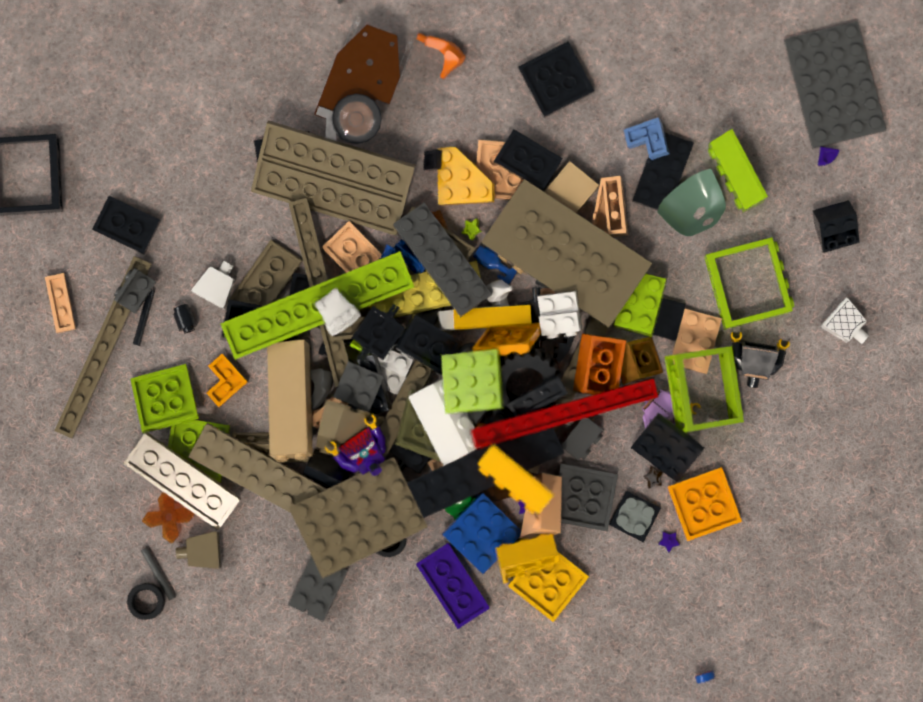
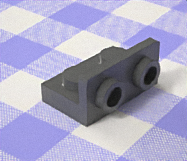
[114,268,156,314]

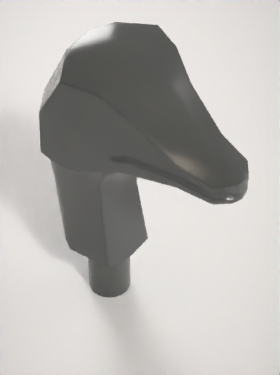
[310,368,333,411]

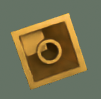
[620,337,663,385]

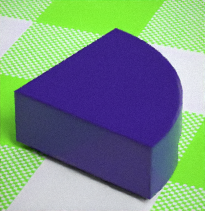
[817,147,839,166]

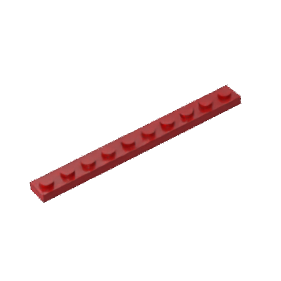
[469,378,658,449]

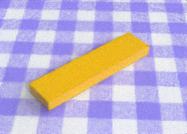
[453,305,532,330]

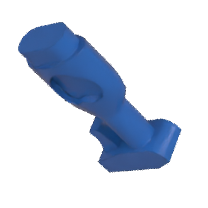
[473,245,517,285]

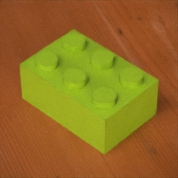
[614,274,667,337]

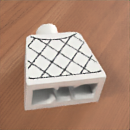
[820,297,869,344]

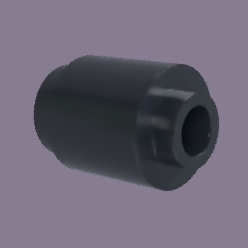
[173,304,197,334]

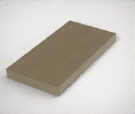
[230,239,303,306]

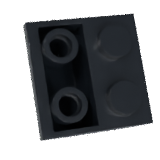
[812,200,860,253]

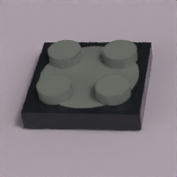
[609,491,661,543]

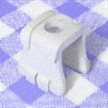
[314,288,361,336]

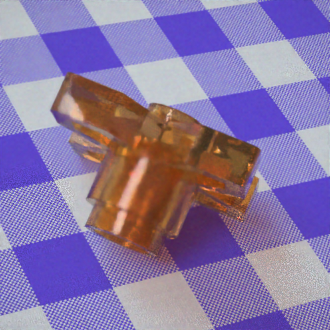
[142,492,195,543]

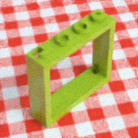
[704,237,794,330]
[665,346,744,432]

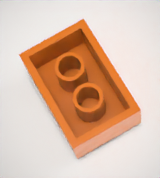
[573,333,626,395]

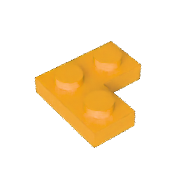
[206,354,248,408]

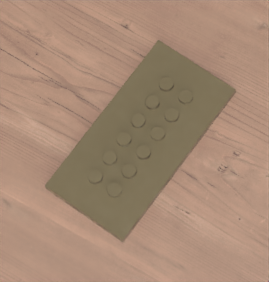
[251,120,416,236]
[481,179,652,328]

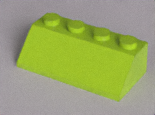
[707,129,768,212]

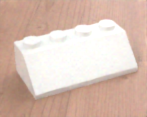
[408,379,478,466]

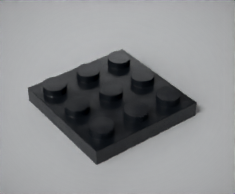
[518,41,595,118]
[631,413,705,482]

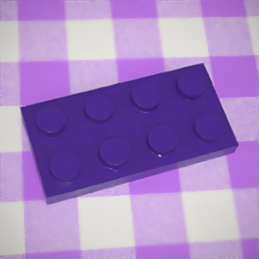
[416,543,490,629]

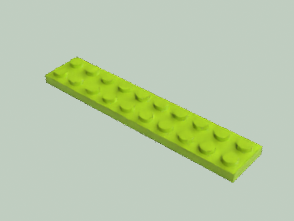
[220,251,414,360]

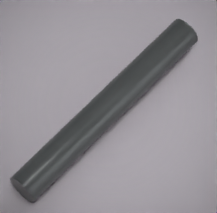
[141,547,176,601]

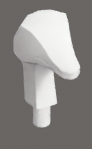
[486,280,513,307]

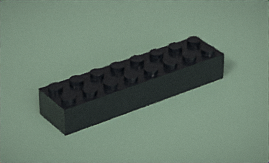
[407,427,565,518]

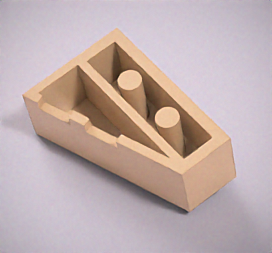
[520,473,562,539]

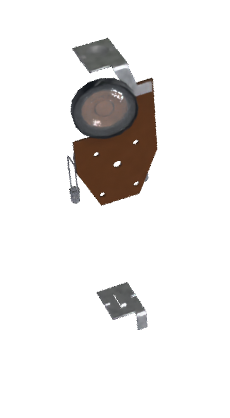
[314,16,416,144]

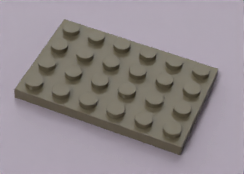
[289,457,428,579]

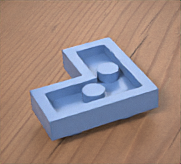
[624,117,669,160]

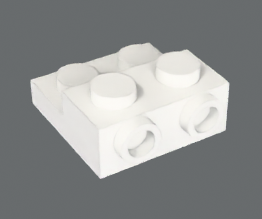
[538,291,582,339]
[378,347,414,395]

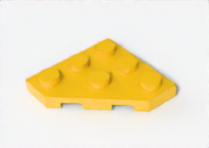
[438,147,495,205]

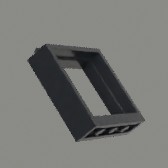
[0,134,63,216]

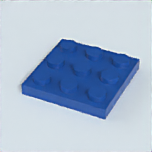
[442,492,521,574]

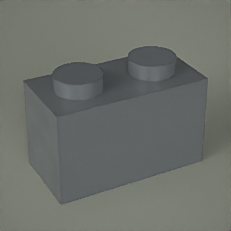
[561,418,603,461]

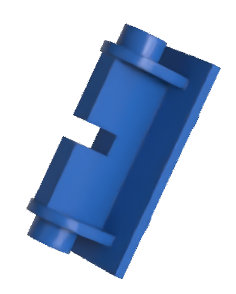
[394,239,425,274]

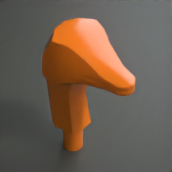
[416,33,466,79]

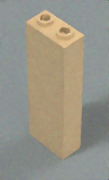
[497,161,599,275]
[267,339,313,462]

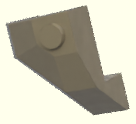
[316,400,385,455]

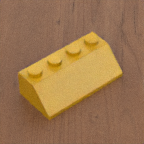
[478,445,554,515]

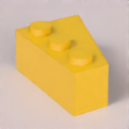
[496,534,559,584]

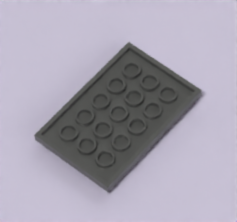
[783,21,886,149]

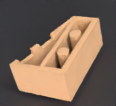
[592,176,628,237]

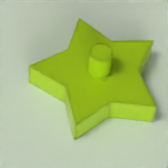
[461,219,482,241]

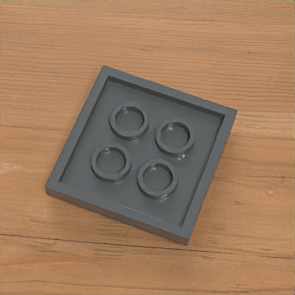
[559,464,618,531]

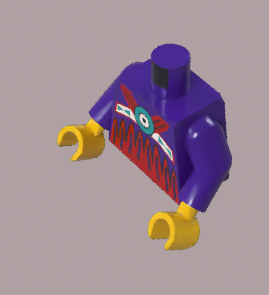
[325,414,386,476]

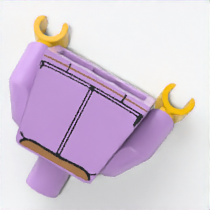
[642,389,701,428]

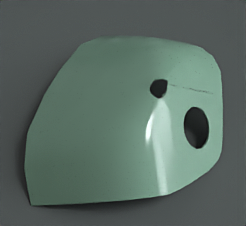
[657,168,726,236]

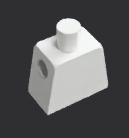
[191,261,235,310]

